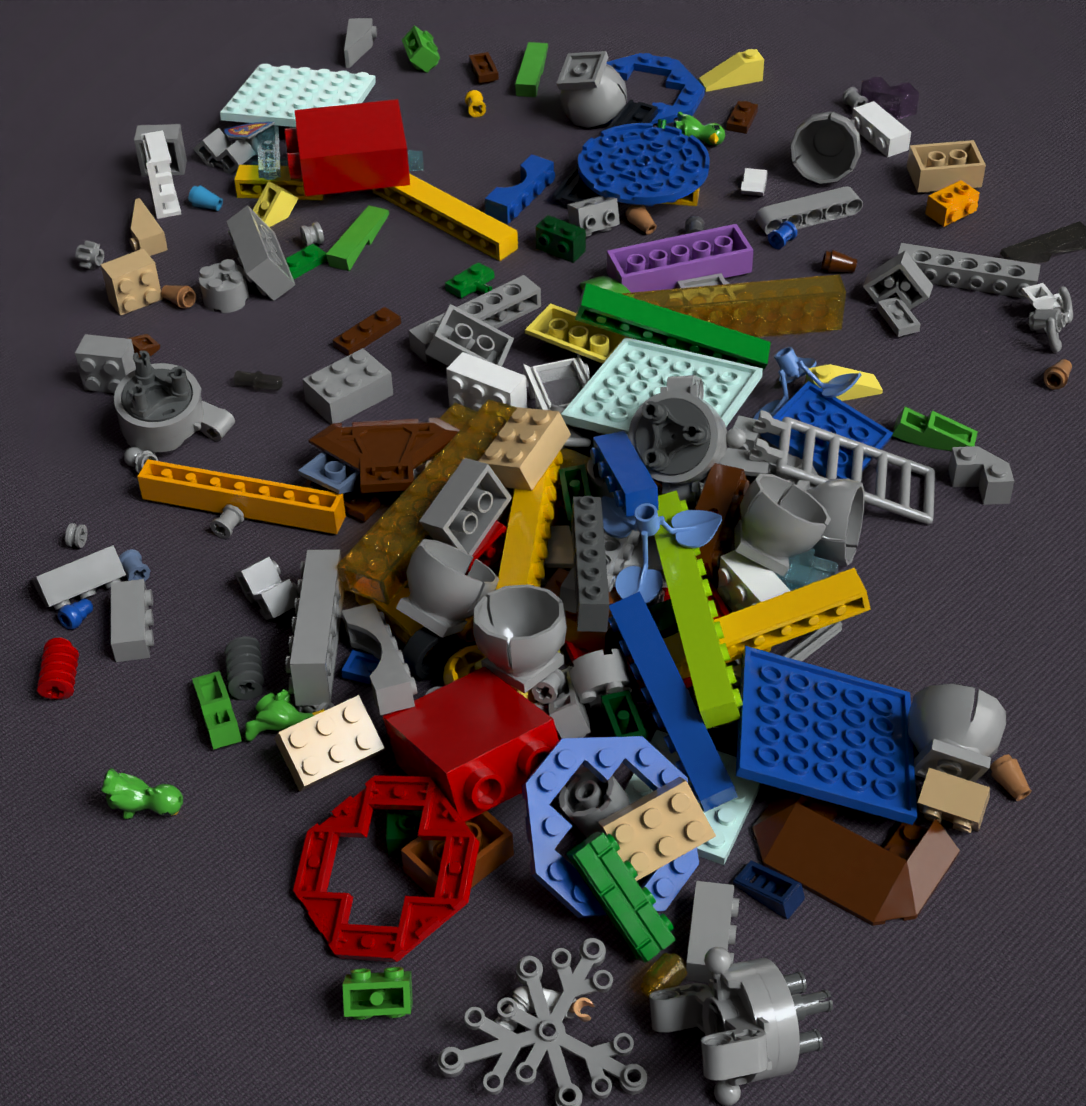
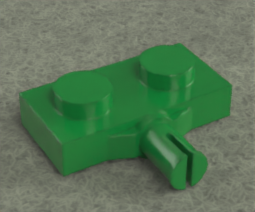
[445,262,495,298]

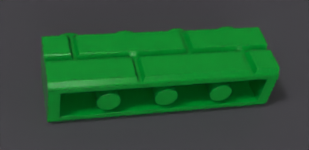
[566,832,675,962]

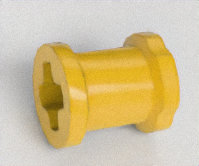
[465,90,486,117]

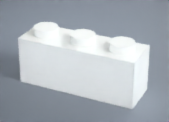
[851,101,911,157]

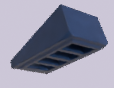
[733,860,805,919]

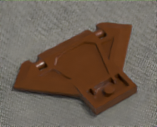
[308,418,463,493]

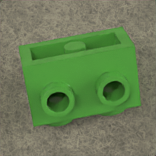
[402,25,440,73]
[343,967,413,1019]

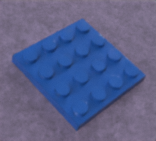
[760,380,893,479]

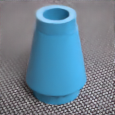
[188,185,223,211]

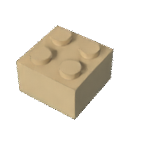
[100,249,163,316]
[917,768,990,834]

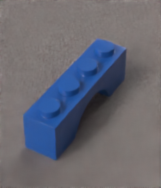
[485,154,555,224]

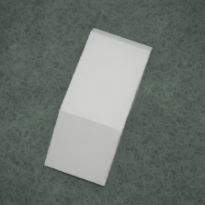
[741,168,768,196]
[1021,283,1063,313]

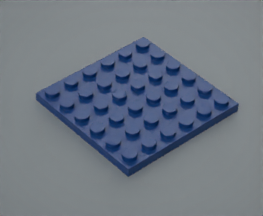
[736,646,917,825]

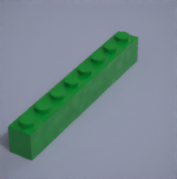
[575,283,771,373]

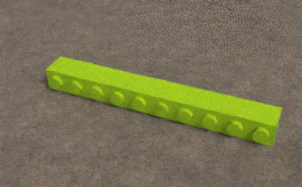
[654,490,743,729]

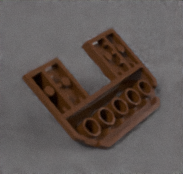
[752,789,960,926]

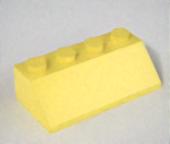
[525,303,633,364]

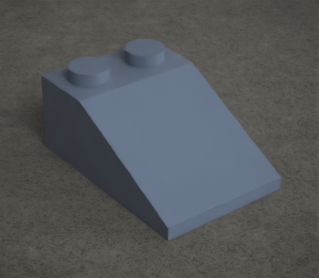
[298,451,361,494]

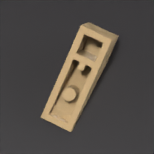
[130,198,168,256]

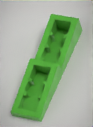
[515,42,548,97]
[326,205,389,271]

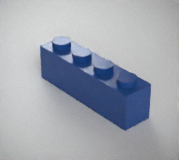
[590,431,659,517]

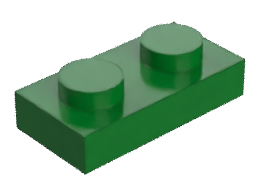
[286,244,328,279]

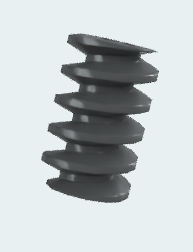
[225,636,264,700]

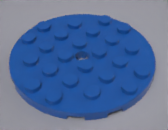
[578,123,710,206]

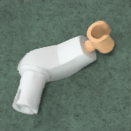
[495,986,595,1031]

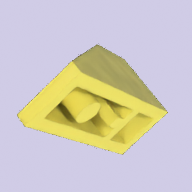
[699,49,764,92]
[805,364,883,401]

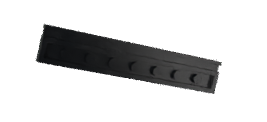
[553,99,658,206]

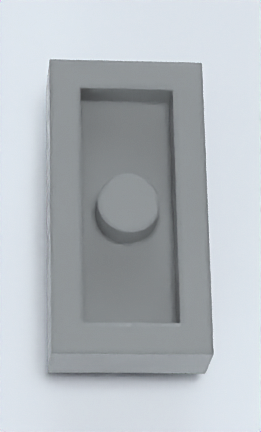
[877,296,921,337]

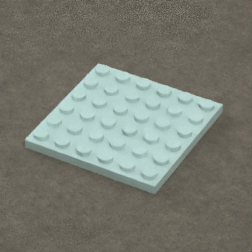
[220,64,376,127]
[561,337,763,434]

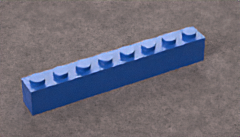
[608,591,738,812]

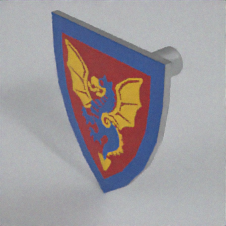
[224,122,275,155]

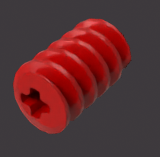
[37,637,79,700]

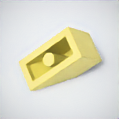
[253,181,299,227]

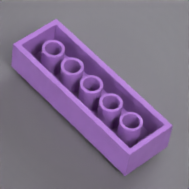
[607,224,753,297]

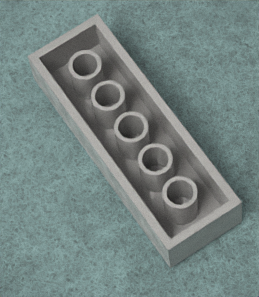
[286,549,345,706]

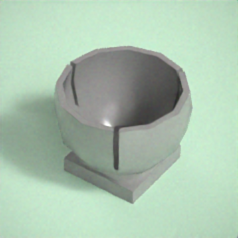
[556,51,627,128]
[791,111,861,184]
[734,473,831,577]
[796,479,864,566]
[396,539,499,638]
[473,584,567,693]
[908,684,1006,782]

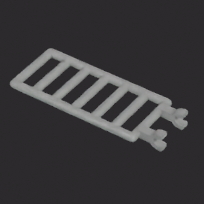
[749,410,935,525]

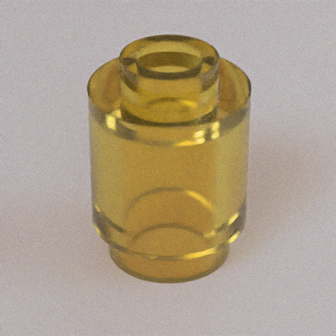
[641,953,687,998]

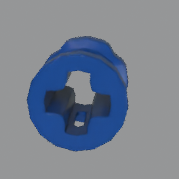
[768,221,797,249]

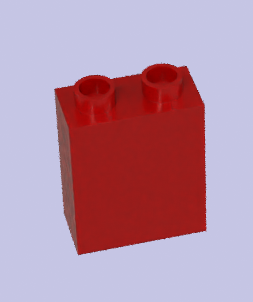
[285,99,410,196]
[382,666,559,822]

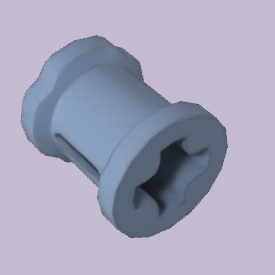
[119,549,151,581]

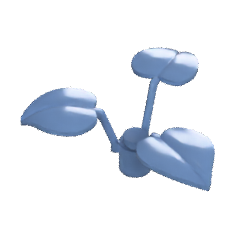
[753,347,862,420]
[601,496,722,603]

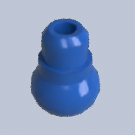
[58,599,93,630]

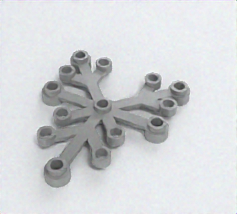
[438,938,647,1106]

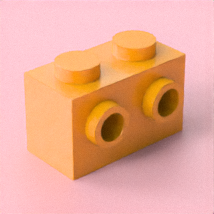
[925,180,980,227]

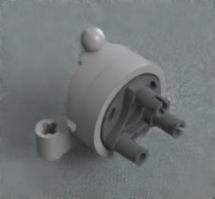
[114,350,235,467]

